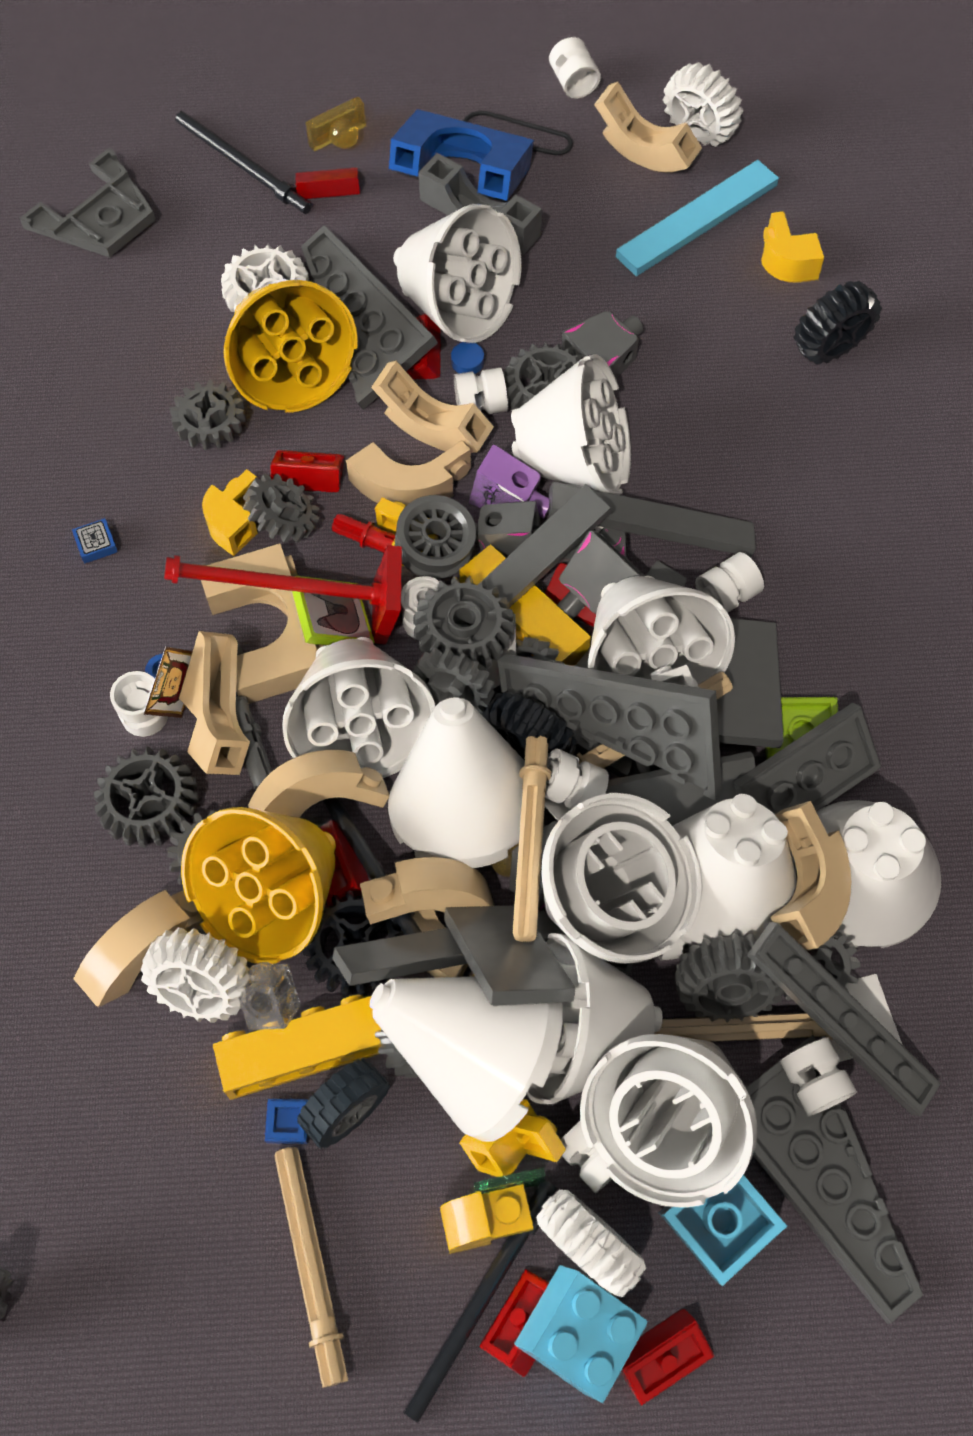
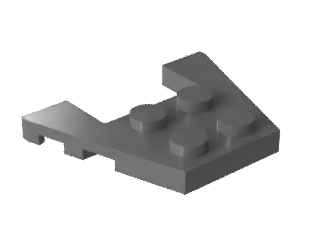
[19,147,155,257]

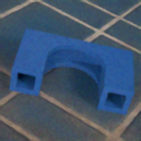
[389,109,534,201]

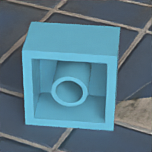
[658,1175,787,1286]
[514,1265,648,1403]

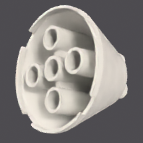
[394,204,521,343]
[511,354,631,495]
[588,576,735,684]
[282,637,436,778]
[673,794,797,946]
[790,800,941,948]
[526,933,663,1105]

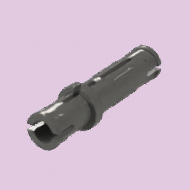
[236,696,272,791]

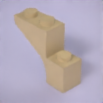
[179,631,250,775]

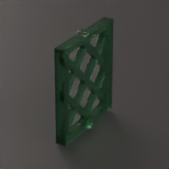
[469,1167,546,1194]

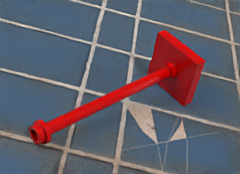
[164,545,402,645]

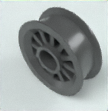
[395,495,476,579]

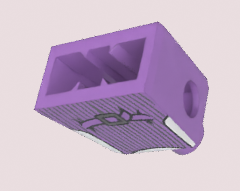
[469,445,549,519]

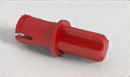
[332,514,395,553]

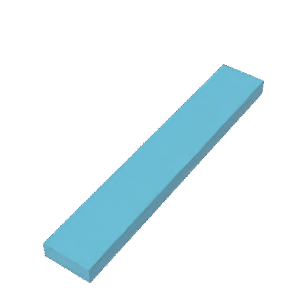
[616,160,779,277]

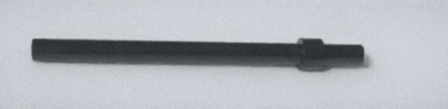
[175,111,312,214]
[323,797,422,935]
[403,1179,557,1423]

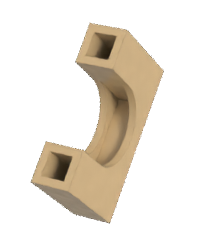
[201,544,323,704]

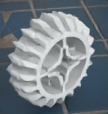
[663,62,743,147]
[221,243,309,312]
[140,927,252,1023]
[537,1189,646,1297]

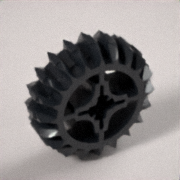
[793,281,882,365]
[481,692,578,761]
[302,890,405,998]

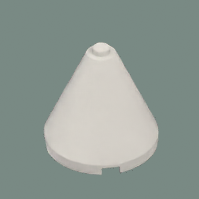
[388,697,525,868]
[542,793,702,963]
[370,976,563,1142]
[580,1034,757,1207]

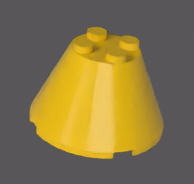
[224,280,358,413]
[181,807,336,964]

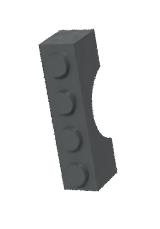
[418,153,542,256]

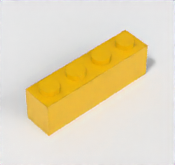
[459,544,591,666]
[213,995,381,1100]

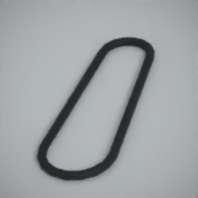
[463,110,573,155]

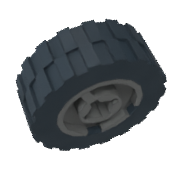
[297,1058,390,1149]

